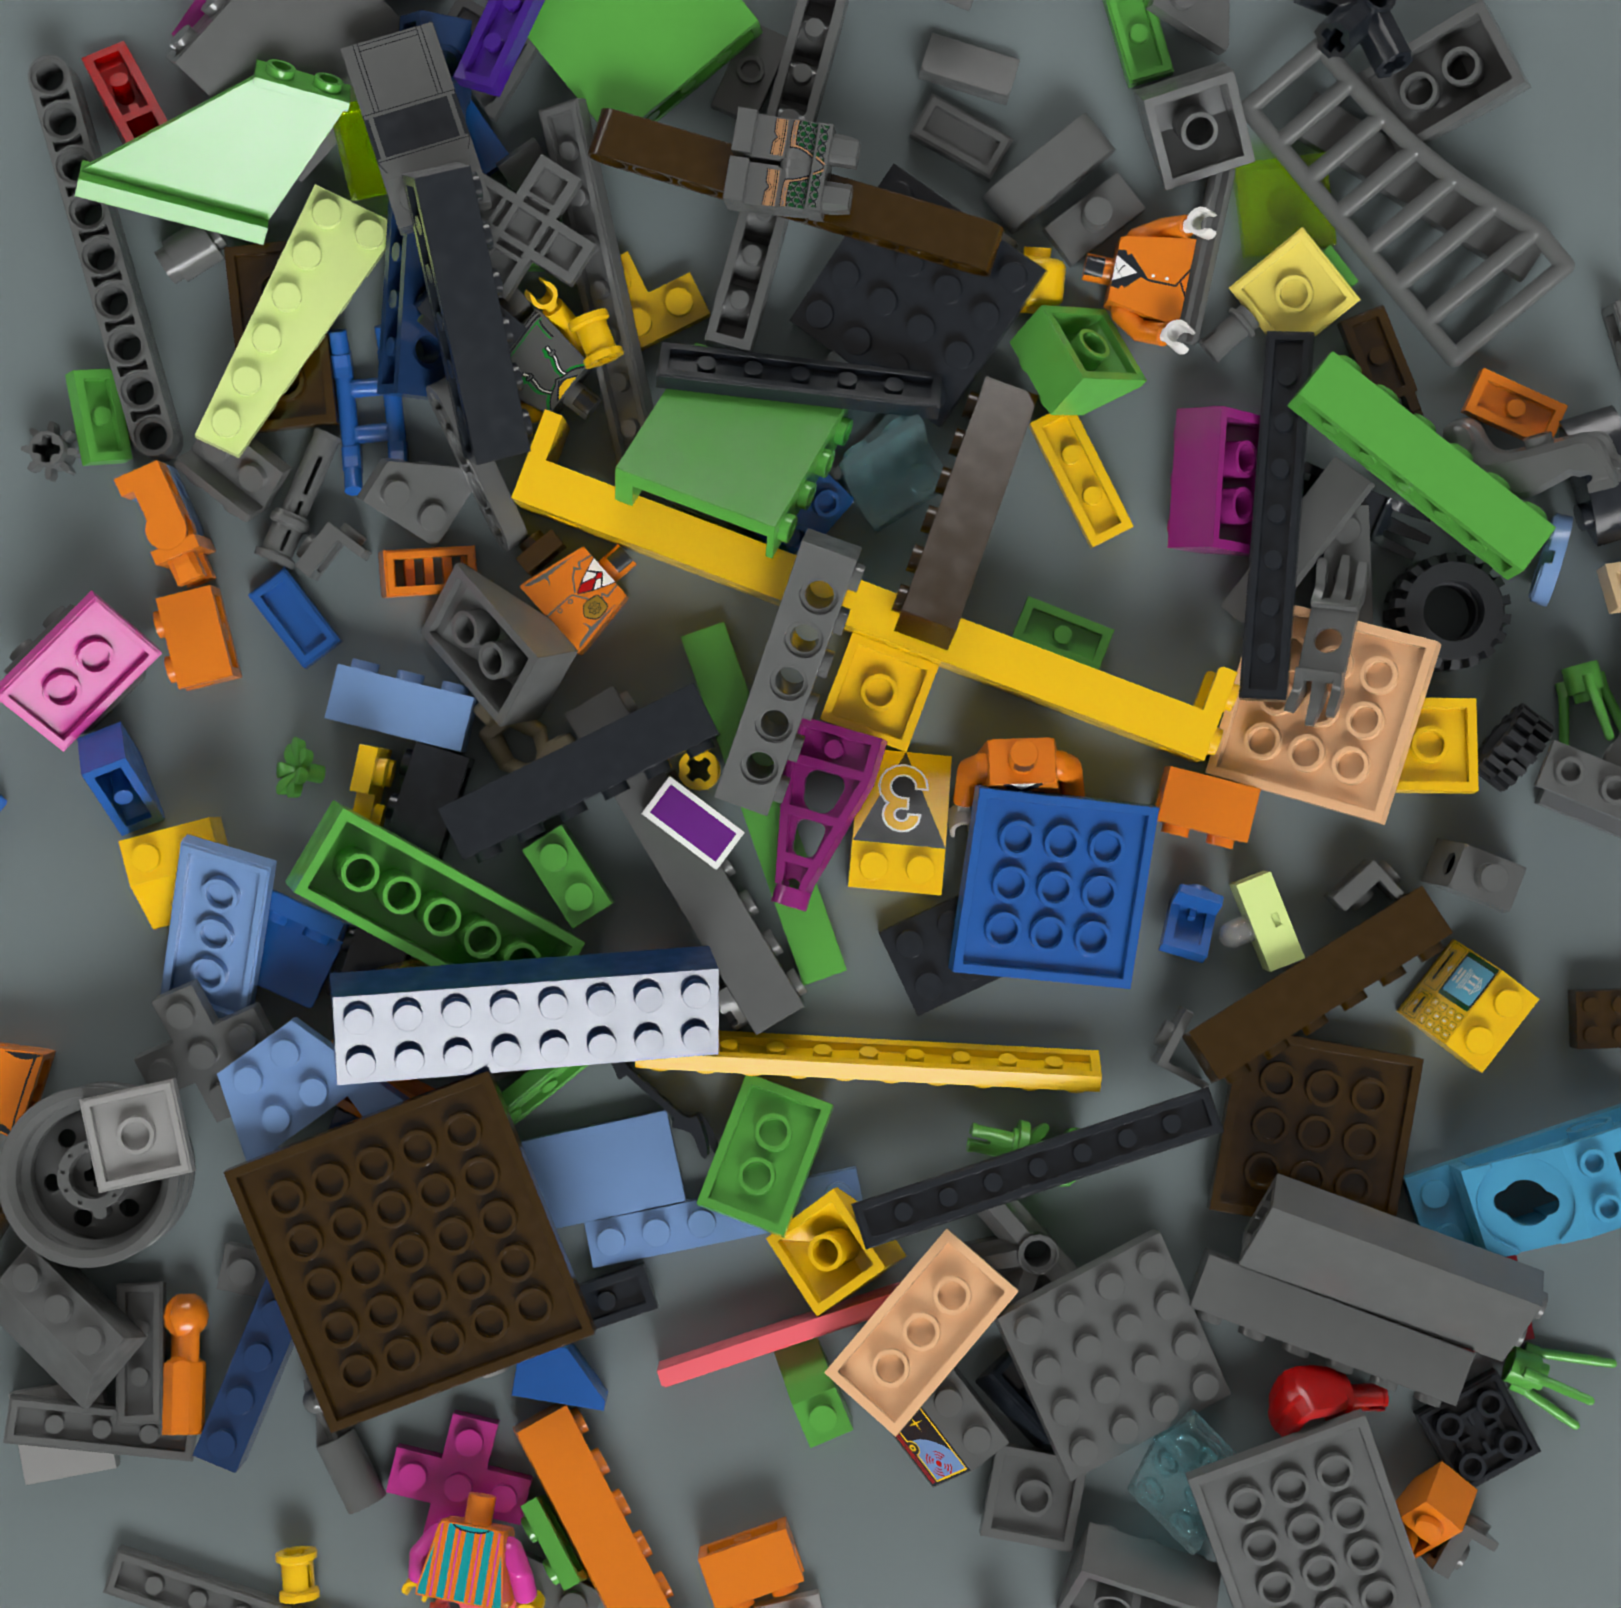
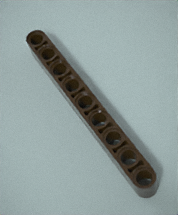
[588,108,1004,277]

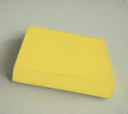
[1229,227,1361,337]

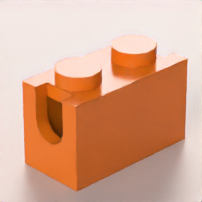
[153,585,242,691]
[1155,766,1261,849]
[698,1516,804,1608]

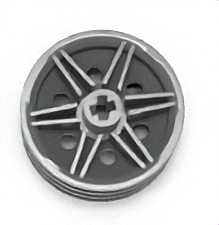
[0,1081,195,1268]

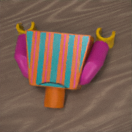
[401,1492,546,1608]

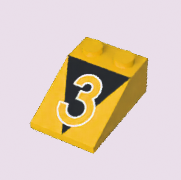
[847,750,952,895]

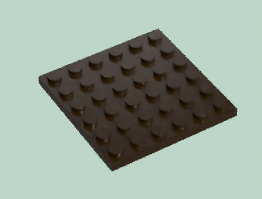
[223,1070,597,1433]

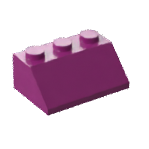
[1167,406,1260,557]

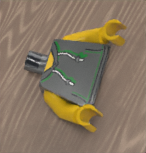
[509,277,602,423]

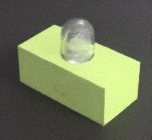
[1218,870,1305,972]

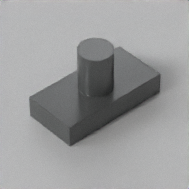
[1042,172,1145,268]

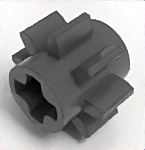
[21,421,81,482]

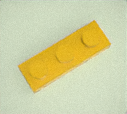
[1028,413,1134,549]

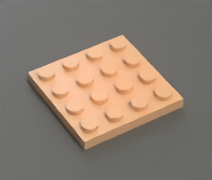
[1205,605,1441,825]

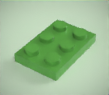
[696,1075,834,1238]

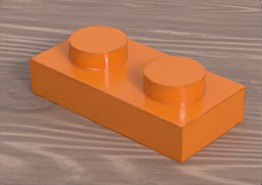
[1460,368,1568,441]

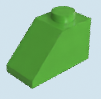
[774,1337,854,1448]

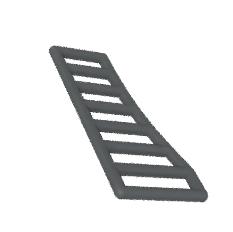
[1241,37,1575,367]

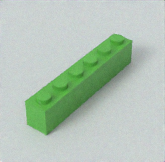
[1287,351,1556,580]

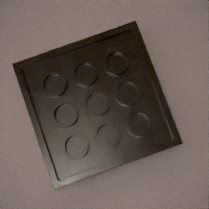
[1207,1035,1424,1217]

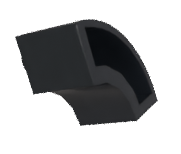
[1559,405,1621,547]

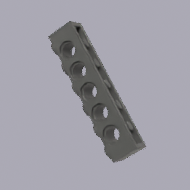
[714,528,866,816]

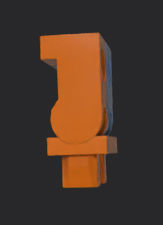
[114,460,216,589]

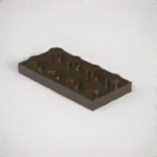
[224,240,340,434]

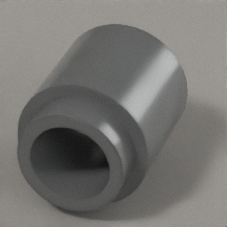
[154,225,228,284]

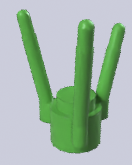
[1555,660,1621,746]
[1501,1342,1617,1430]

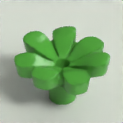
[276,737,326,798]

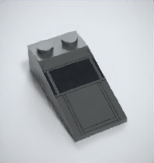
[341,22,492,236]

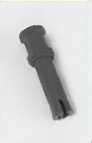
[254,428,342,570]

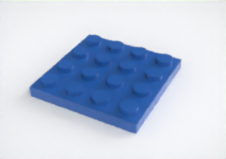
[948,785,1159,989]

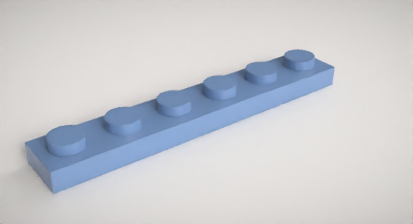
[584,1166,863,1268]

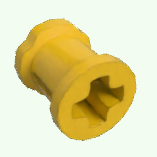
[568,308,624,369]
[679,751,721,791]
[275,1546,320,1604]

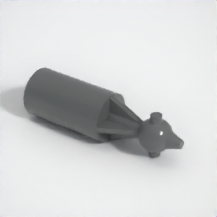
[303,1378,387,1514]

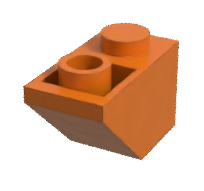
[1396,1461,1478,1559]

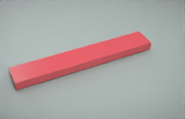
[657,1281,902,1387]

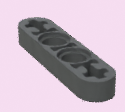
[426,377,528,551]

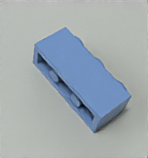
[324,658,479,753]

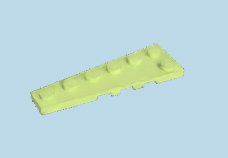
[195,184,387,458]

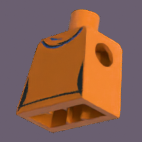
[0,1042,56,1136]

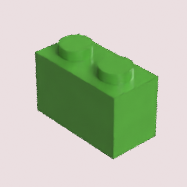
[522,824,616,929]

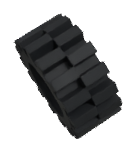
[1478,703,1554,792]

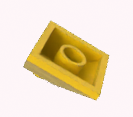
[766,1187,907,1316]

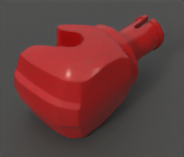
[1268,1365,1389,1437]

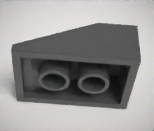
[1358,0,1532,152]
[420,563,578,727]

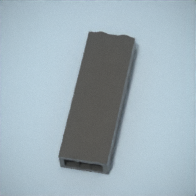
[1239,1173,1548,1362]

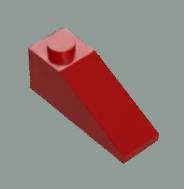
[81,41,168,145]

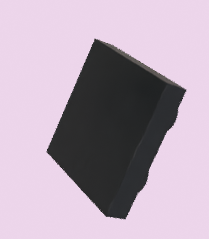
[1413,1367,1541,1488]

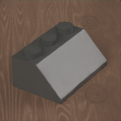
[0,1246,148,1409]
[1056,1522,1221,1608]

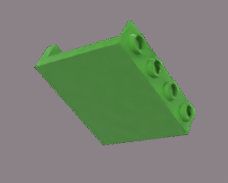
[528,0,763,123]
[615,342,853,558]

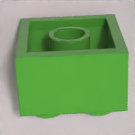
[1010,305,1147,415]

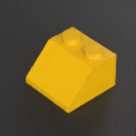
[118,817,228,930]

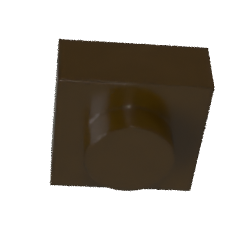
[515,529,567,577]

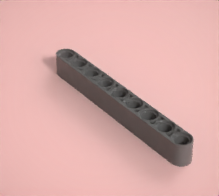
[28,55,183,462]

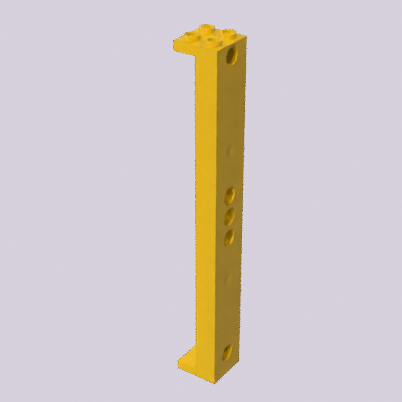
[511,409,1240,762]

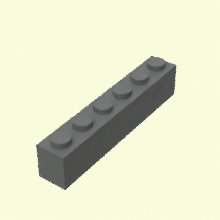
[1188,1248,1475,1408]

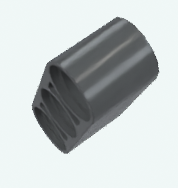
[983,113,1116,234]

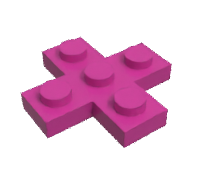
[386,1409,533,1534]

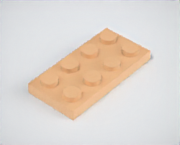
[824,1228,1019,1437]

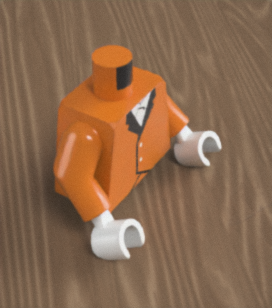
[1081,207,1217,355]
[948,737,1085,837]

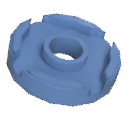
[1528,513,1573,607]

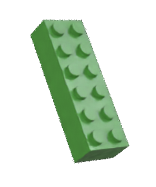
[285,800,585,966]

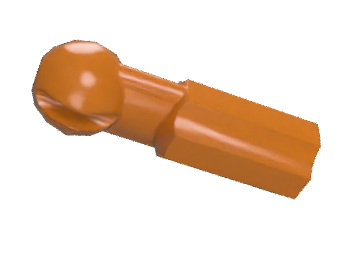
[162,1293,209,1435]

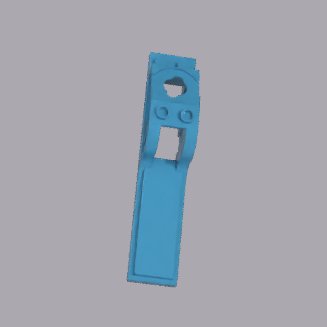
[1402,1103,1621,1257]

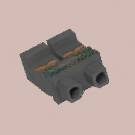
[723,106,861,222]

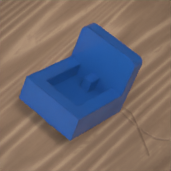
[1158,884,1224,963]

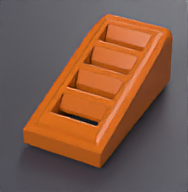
[378,545,477,598]

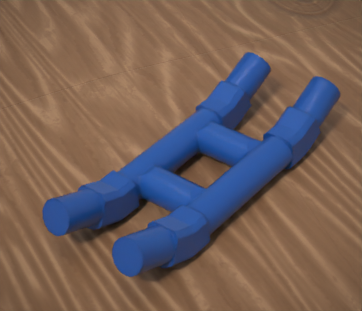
[328,324,409,496]

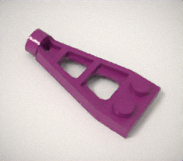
[771,718,887,912]

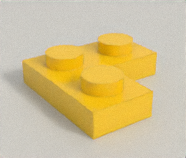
[620,251,711,351]
[350,744,397,827]

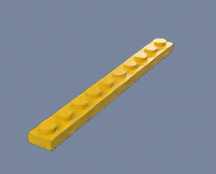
[635,1031,1102,1093]

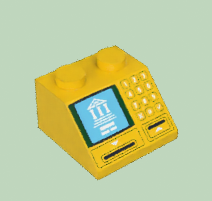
[1396,939,1539,1073]

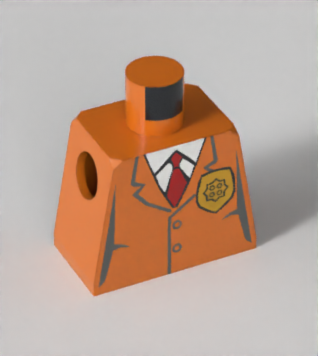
[519,544,637,656]

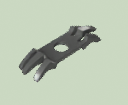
[1284,554,1368,727]

